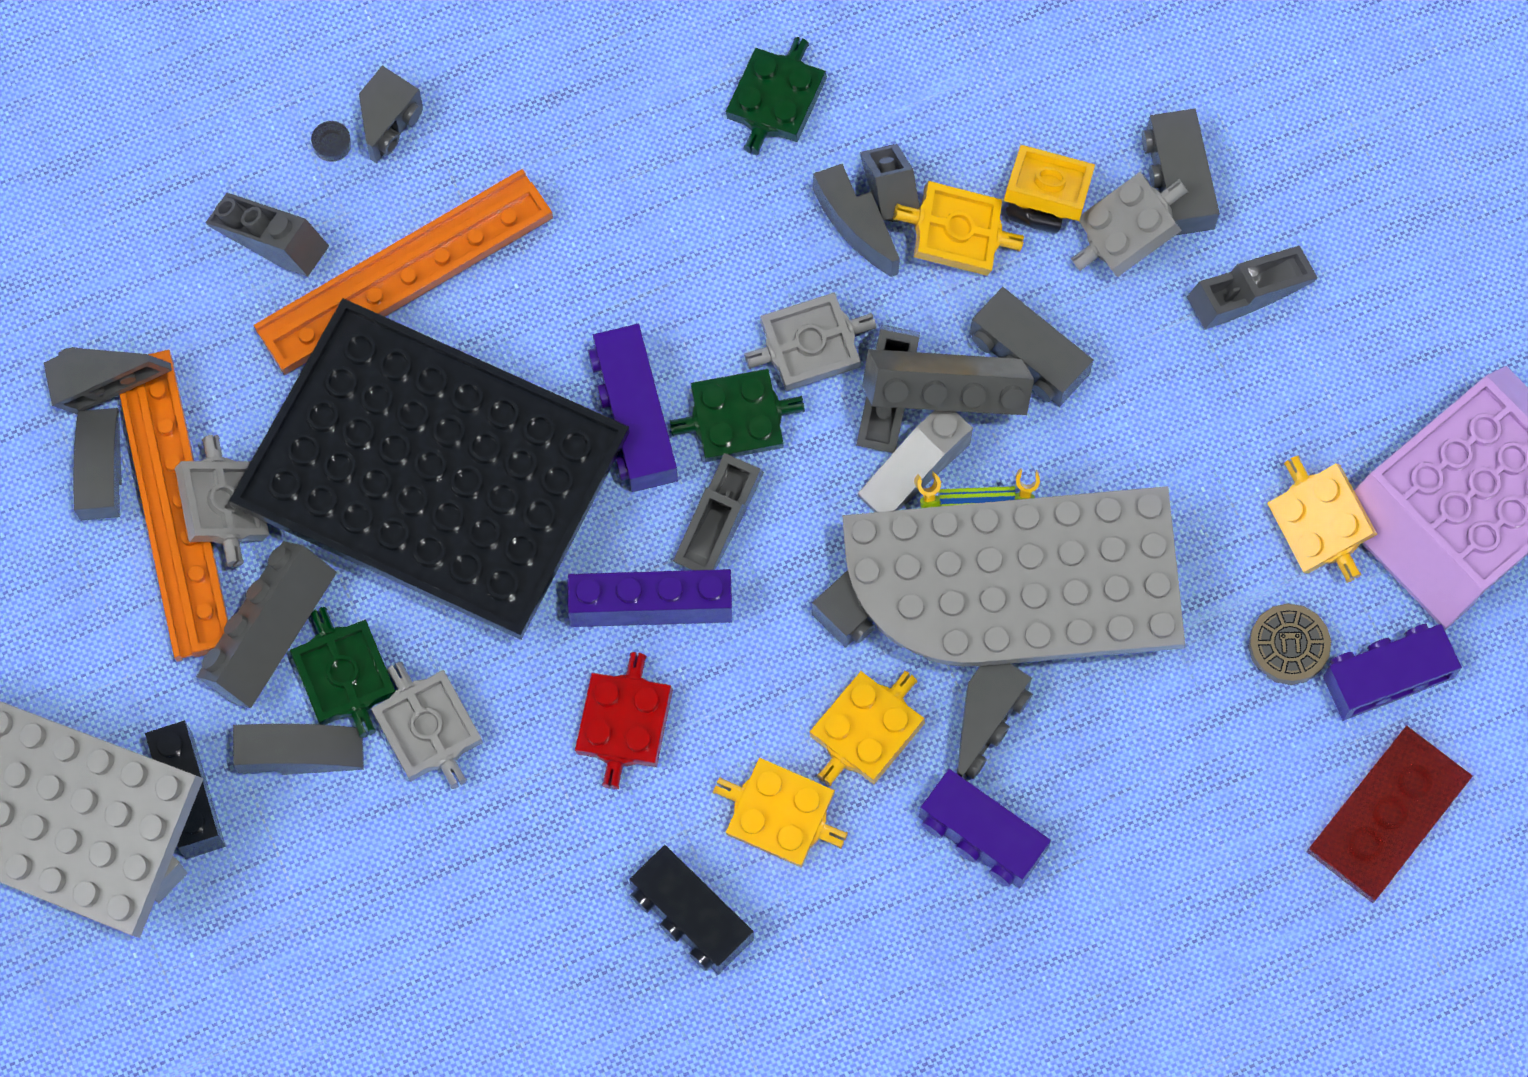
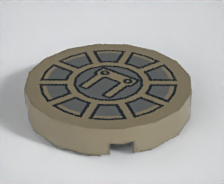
[1248,603,1331,685]

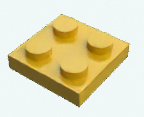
[1004,145,1095,221]

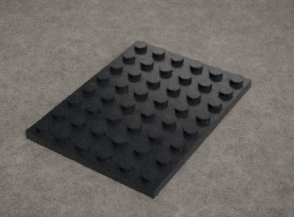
[229,298,630,640]

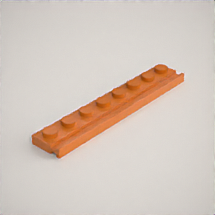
[254,169,553,375]
[120,350,229,662]

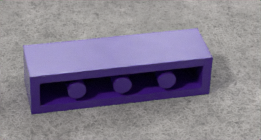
[588,323,678,492]
[568,569,732,627]

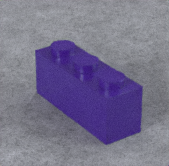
[1323,624,1462,721]
[918,769,1051,889]

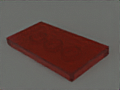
[1307,725,1473,903]

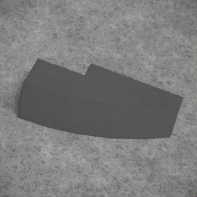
[813,164,900,277]
[1187,245,1318,330]
[73,408,122,521]
[673,453,764,570]
[233,724,364,775]

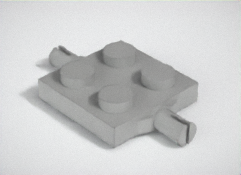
[1071,172,1189,277]
[744,292,876,391]
[175,435,269,567]
[371,662,483,789]

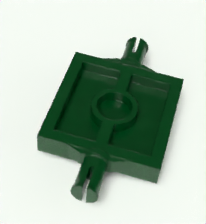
[725,37,827,155]
[669,369,805,462]
[290,607,395,738]

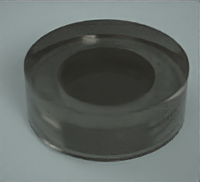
[311,121,351,162]

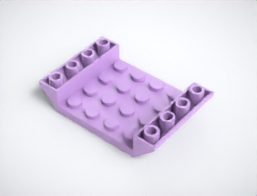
[1354,366,1528,630]

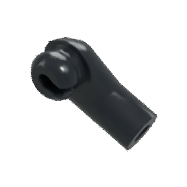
[1005,202,1062,233]

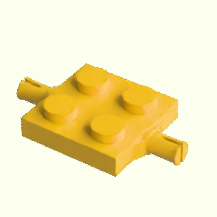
[893,181,1024,276]
[1267,456,1378,583]
[810,671,925,786]
[713,758,848,868]

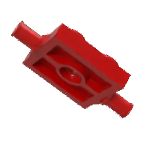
[575,652,673,789]

